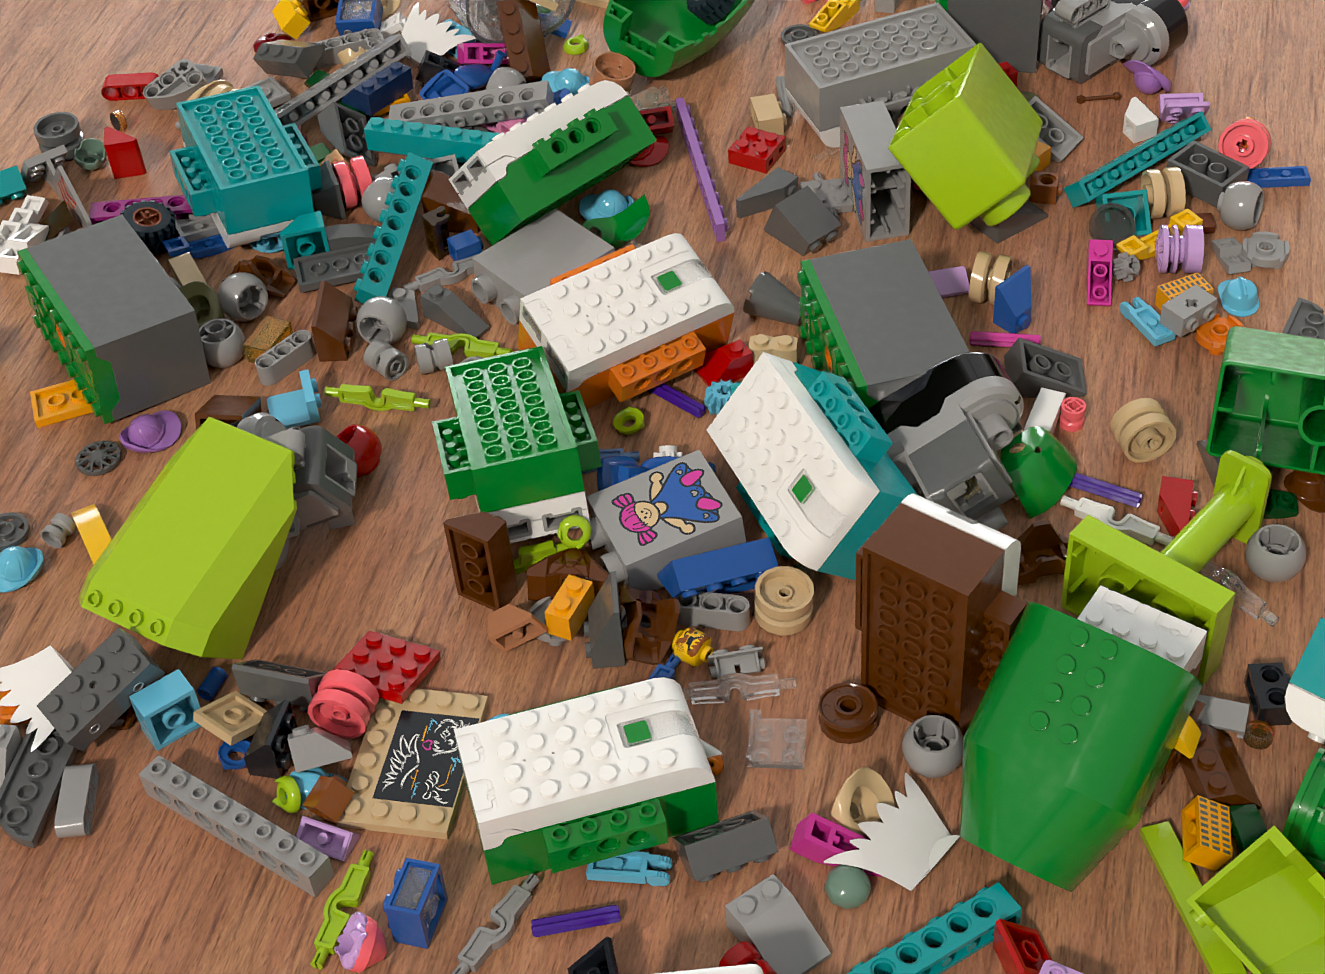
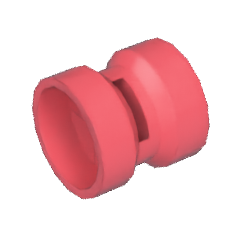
[1059,397,1086,432]

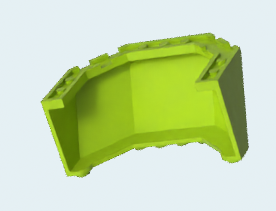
[1186,825,1325,974]

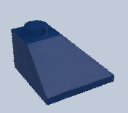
[993,265,1032,334]

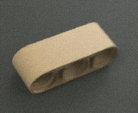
[168,252,207,287]

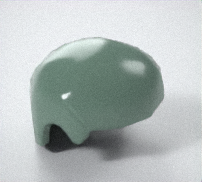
[74,138,107,171]
[824,864,871,909]

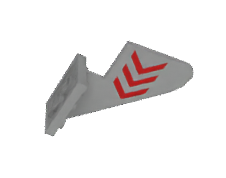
[20,144,92,228]

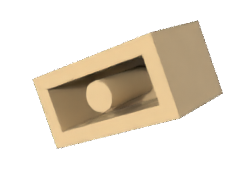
[750,94,787,135]

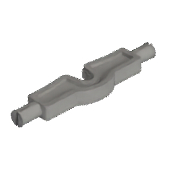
[403,254,478,292]
[452,874,540,974]

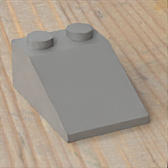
[1028,96,1084,163]
[725,874,831,974]

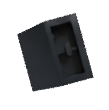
[244,700,298,779]

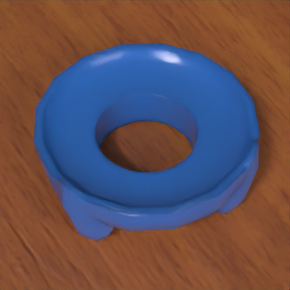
[218,739,250,770]

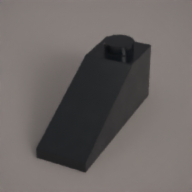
[415,50,464,84]

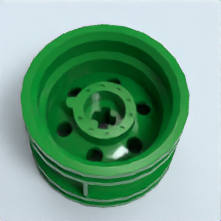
[1282,747,1325,873]

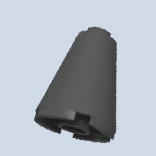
[743,271,801,326]

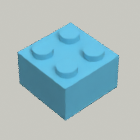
[129,669,201,751]

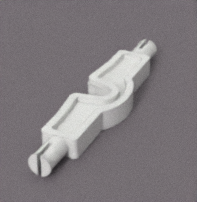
[1060,495,1174,546]

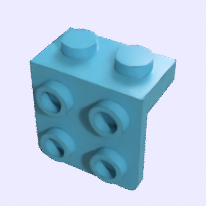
[267,369,322,429]

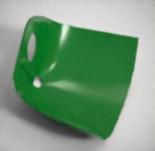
[583,194,650,250]
[1001,426,1077,519]

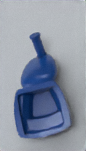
[420,51,506,100]
[597,456,716,491]

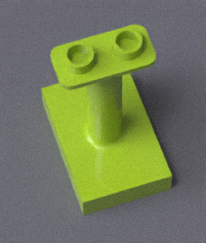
[1061,450,1272,685]

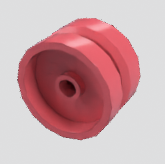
[1218,118,1272,169]
[332,155,372,209]
[308,669,379,739]

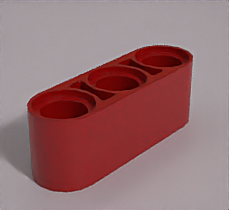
[101,72,159,101]

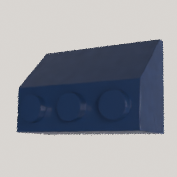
[341,61,413,116]

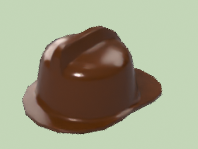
[1284,470,1325,513]

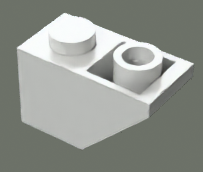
[1123,97,1159,143]

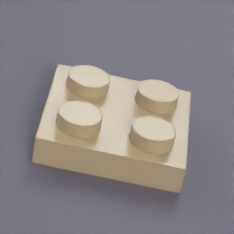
[193,691,267,746]

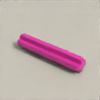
[969,331,1041,347]

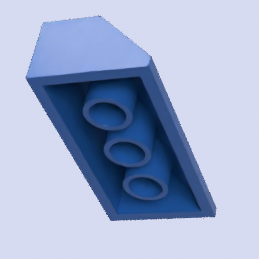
[657,537,778,599]

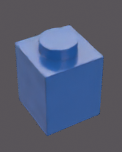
[447,229,484,261]

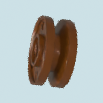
[818,682,878,744]

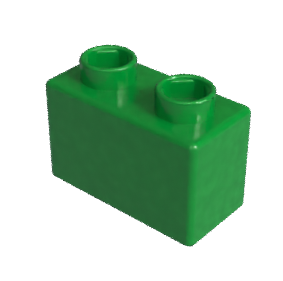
[1206,326,1325,475]

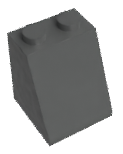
[764,185,842,256]

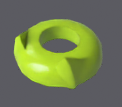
[563,34,589,55]
[613,407,645,435]
[557,515,592,549]
[272,776,301,813]

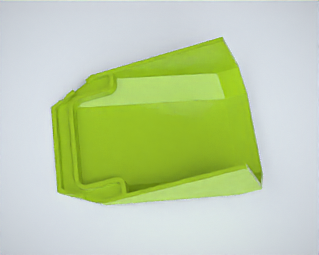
[78,417,297,660]

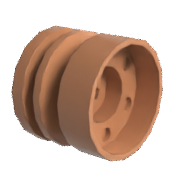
[589,52,635,96]

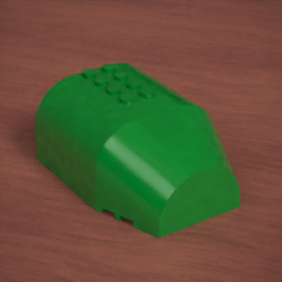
[960,602,1203,892]

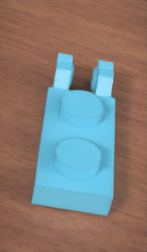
[1119,297,1176,347]
[586,851,673,887]

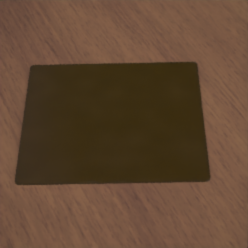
[40,200,72,241]

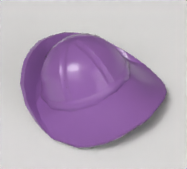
[1123,60,1172,94]
[119,410,181,453]

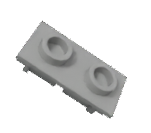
[707,645,765,680]

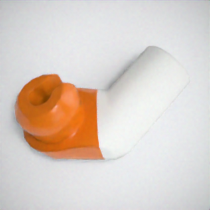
[700,739,724,775]

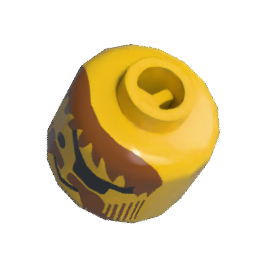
[672,627,714,667]

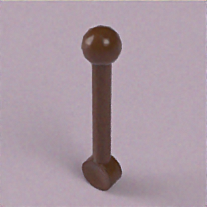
[1077,92,1121,104]

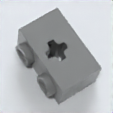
[1160,285,1217,337]

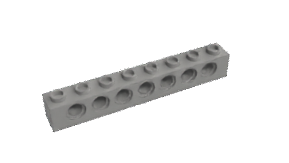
[274,34,411,126]
[388,80,554,128]
[138,755,335,898]

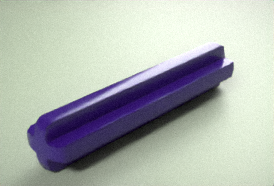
[648,383,706,418]
[1069,473,1143,508]
[531,904,621,937]

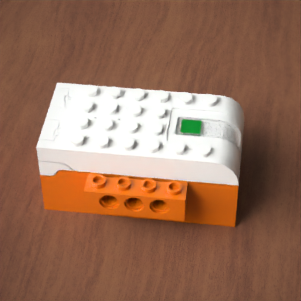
[518,233,734,409]

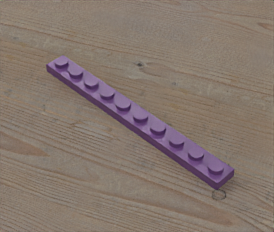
[675,98,729,242]

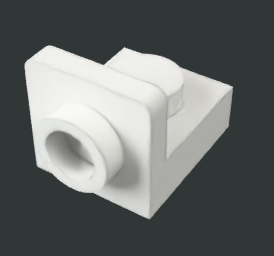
[380,12,407,38]

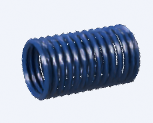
[197,666,227,700]

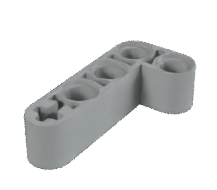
[314,28,384,69]

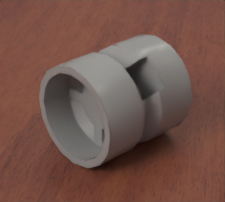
[414,338,453,375]
[363,339,408,381]

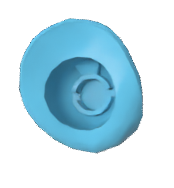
[541,68,590,96]
[579,189,634,221]
[0,546,44,593]

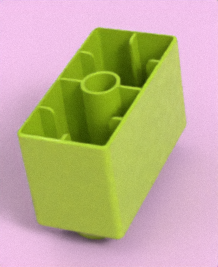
[888,43,1043,230]

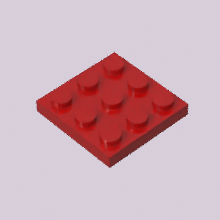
[333,631,441,704]

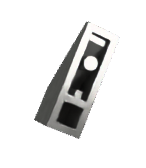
[736,167,799,218]
[420,284,490,339]

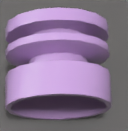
[1155,225,1204,273]

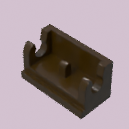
[422,206,450,261]

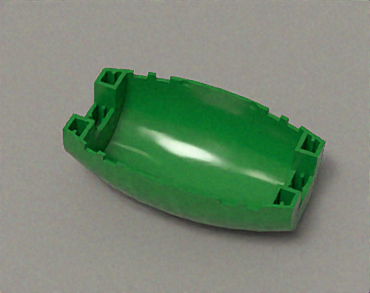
[603,0,755,77]

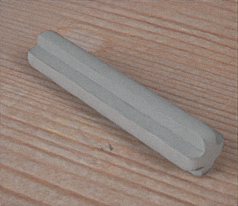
[776,75,793,117]

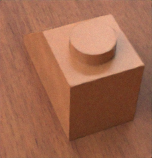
[487,604,547,653]

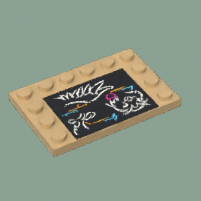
[336,688,489,840]

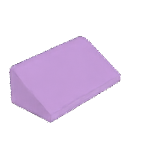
[929,266,970,298]
[296,816,360,862]

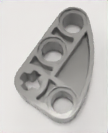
[143,59,208,110]

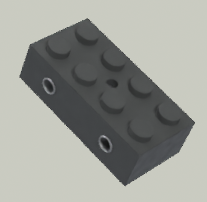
[37,627,165,751]

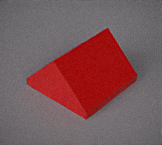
[104,126,147,179]
[993,919,1053,974]

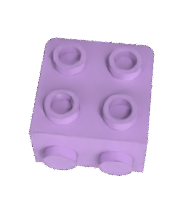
[1158,93,1210,124]

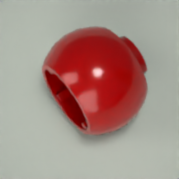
[336,424,382,478]

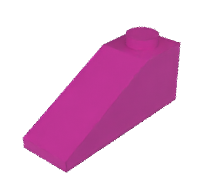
[457,43,508,65]
[790,812,882,877]

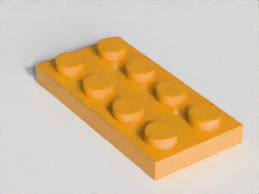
[30,380,93,428]

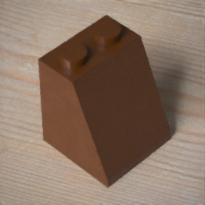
[421,170,480,234]
[195,395,262,430]

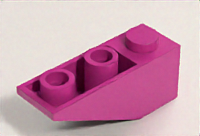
[1086,239,1113,306]

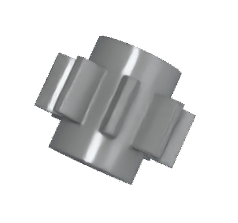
[1112,252,1140,282]

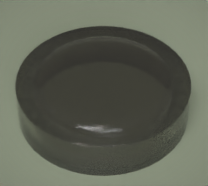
[1088,203,1136,250]

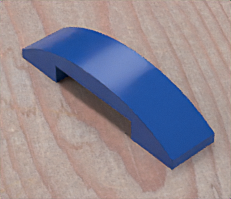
[162,234,234,259]

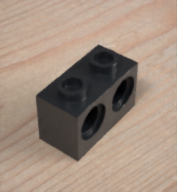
[1244,662,1292,727]

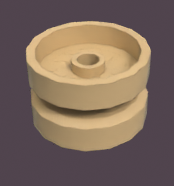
[1140,167,1186,219]
[969,251,1013,306]
[1110,398,1176,463]
[754,566,814,636]

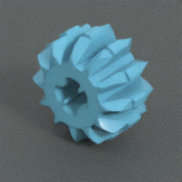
[704,379,738,415]

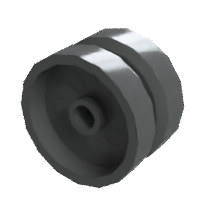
[33,112,84,161]

